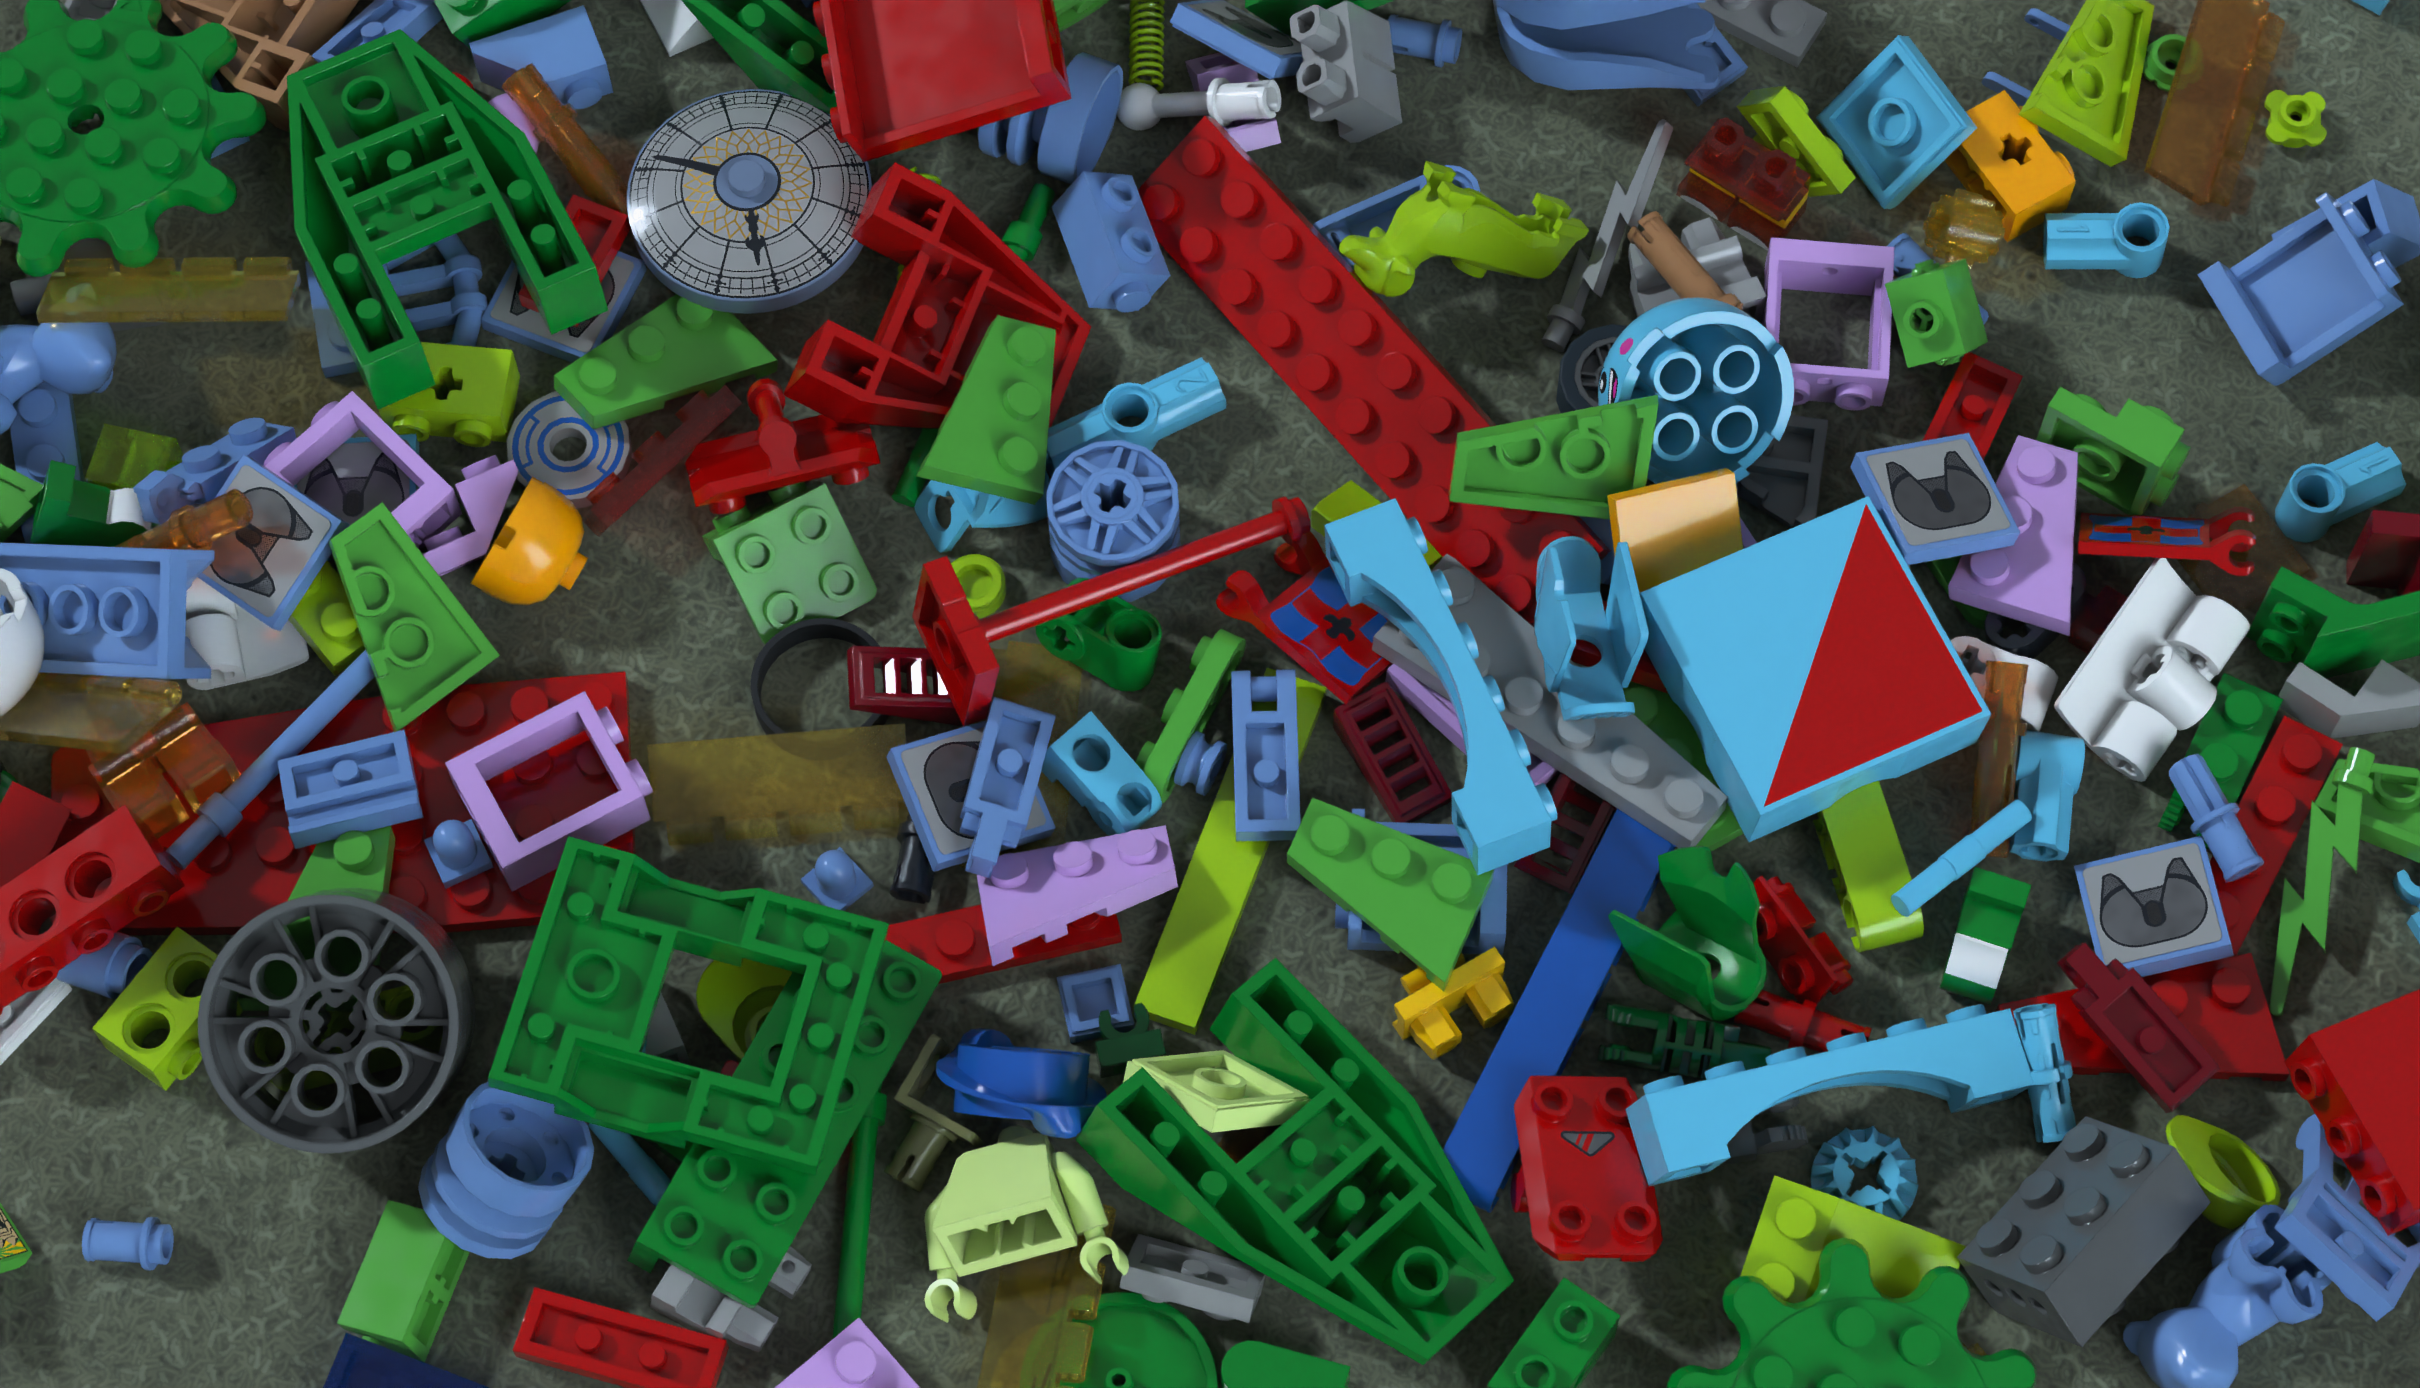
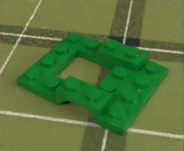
[488,836,889,1176]

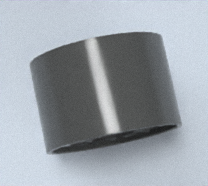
[198,888,475,1154]

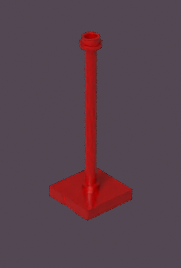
[912,496,1311,727]

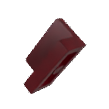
[2346,510,2420,596]

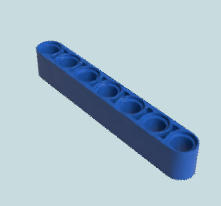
[1443,809,1676,1213]

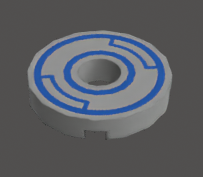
[507,391,632,508]

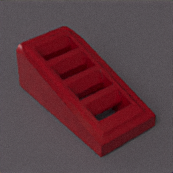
[847,646,963,726]
[1333,682,1452,823]
[1514,773,1617,895]

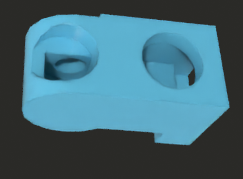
[1041,711,1162,836]

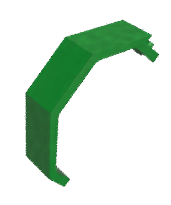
[2246,566,2420,678]

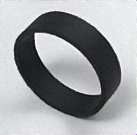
[751,618,889,760]

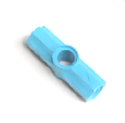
[1046,357,1226,478]

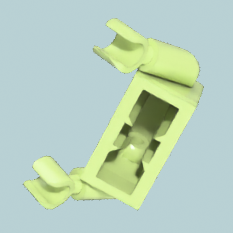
[924,1126,1129,1323]

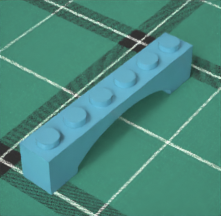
[1324,498,1558,875]
[1625,1004,2034,1187]

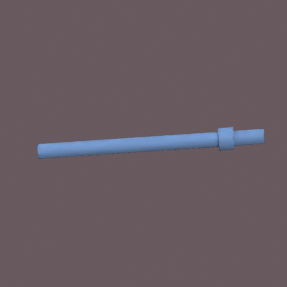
[165,649,375,870]

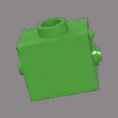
[1885,258,1988,368]

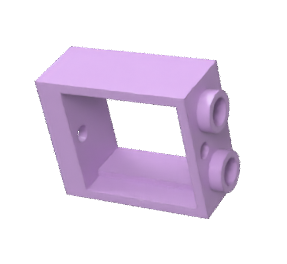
[1762,237,1895,410]
[263,391,462,564]
[445,691,653,891]

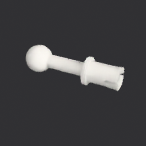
[1117,78,1281,130]

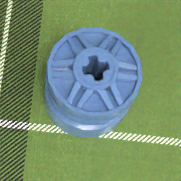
[978,48,1123,184]
[1046,440,1180,602]
[418,1082,594,1259]

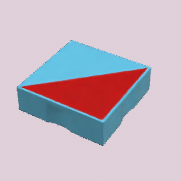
[1640,496,1992,842]

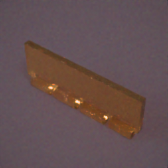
[2144,0,2285,207]

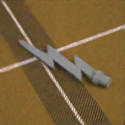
[1541,119,1673,352]

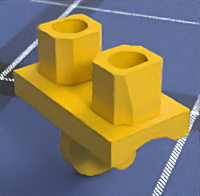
[1392,946,1514,1060]

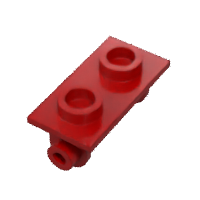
[1753,876,1854,1005]

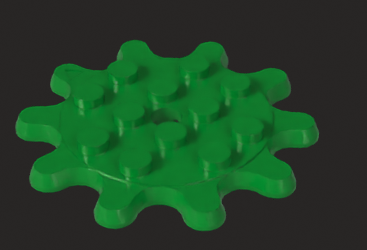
[0,0,267,277]
[1667,1238,2037,1388]

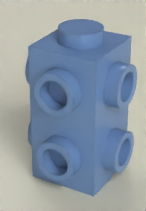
[1052,171,1170,313]

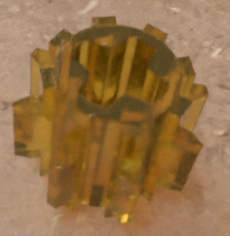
[1923,188,2005,269]

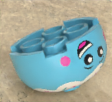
[1598,297,1794,484]

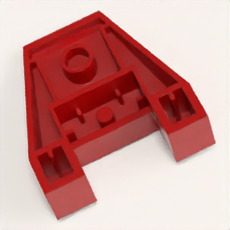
[783,162,1091,429]

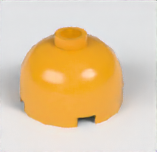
[470,477,588,605]

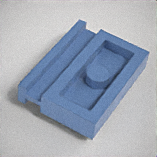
[277,730,423,849]

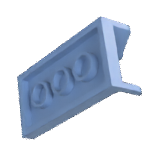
[0,542,215,679]

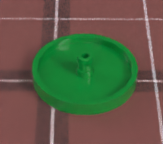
[1021,1292,1218,1388]

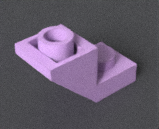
[423,455,518,576]

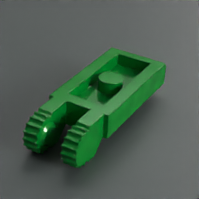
[2157,673,2283,849]

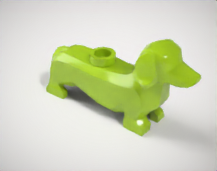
[1339,161,1589,297]

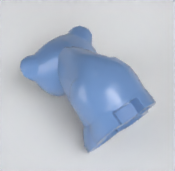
[0,287,117,435]
[2123,1205,2332,1388]

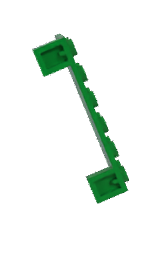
[627,940,942,1308]

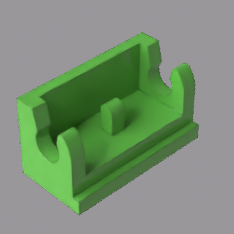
[337,1200,470,1362]

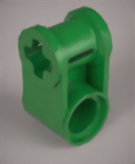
[1035,578,1162,692]

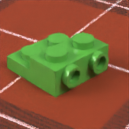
[2036,386,2191,516]

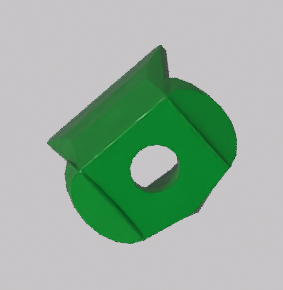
[1608,846,1768,1021]

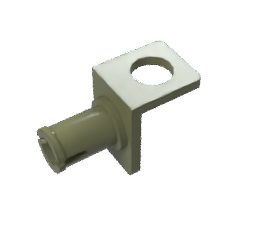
[884,1034,984,1193]

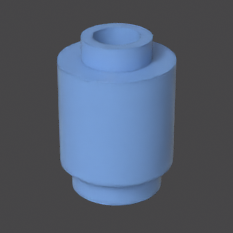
[56,931,153,1000]

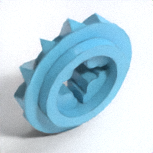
[1811,1126,1919,1220]

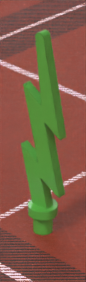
[2270,747,2375,1017]

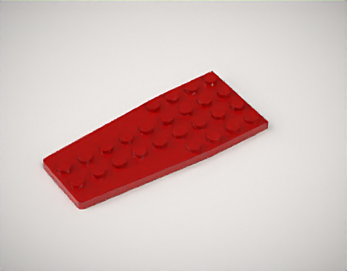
[50,671,636,935]

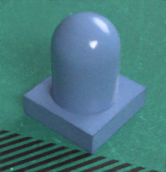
[424,819,493,889]
[801,847,874,911]

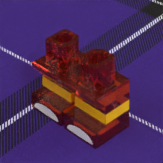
[1676,117,1811,251]

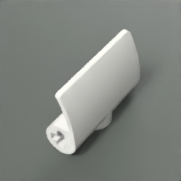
[159,503,309,690]
[2054,558,2250,782]

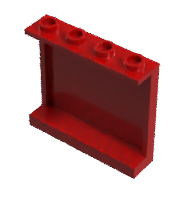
[813,0,1072,162]

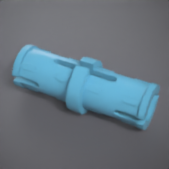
[2013,1003,2076,1143]

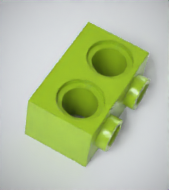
[92,927,242,1091]

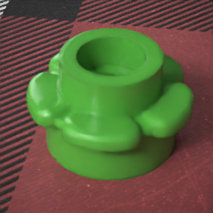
[2143,34,2200,92]

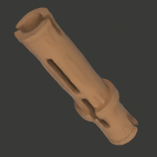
[1627,211,1743,310]

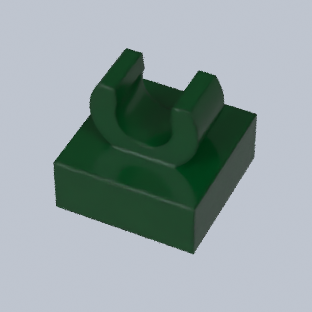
[1096,1003,1166,1078]

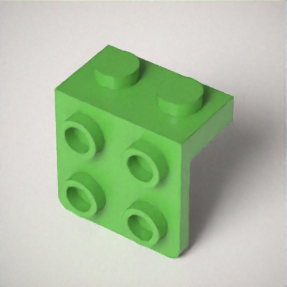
[702,480,877,645]

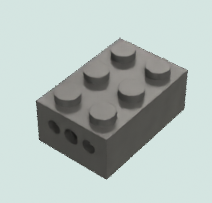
[1957,1116,2211,1347]

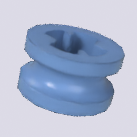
[1174,731,1227,796]

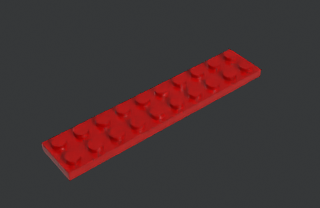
[1138,116,1611,627]

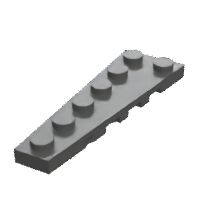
[1372,554,1728,848]

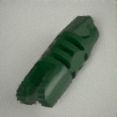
[1597,1003,1772,1080]

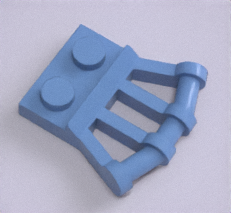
[305,234,488,378]
[2274,1114,2420,1322]

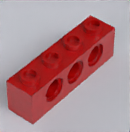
[0,804,185,1015]

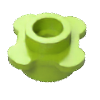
[2264,90,2327,148]

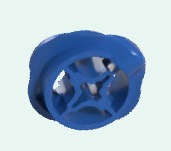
[936,1028,1107,1139]

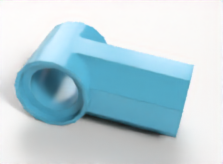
[2043,202,2170,278]
[2275,442,2406,543]
[2008,729,2085,862]

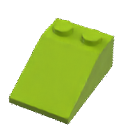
[1740,1175,1966,1303]

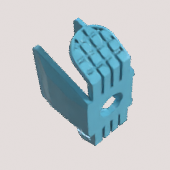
[1534,536,1648,721]

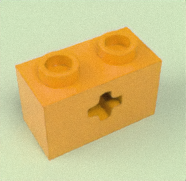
[1944,90,2076,242]

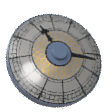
[627,89,872,314]

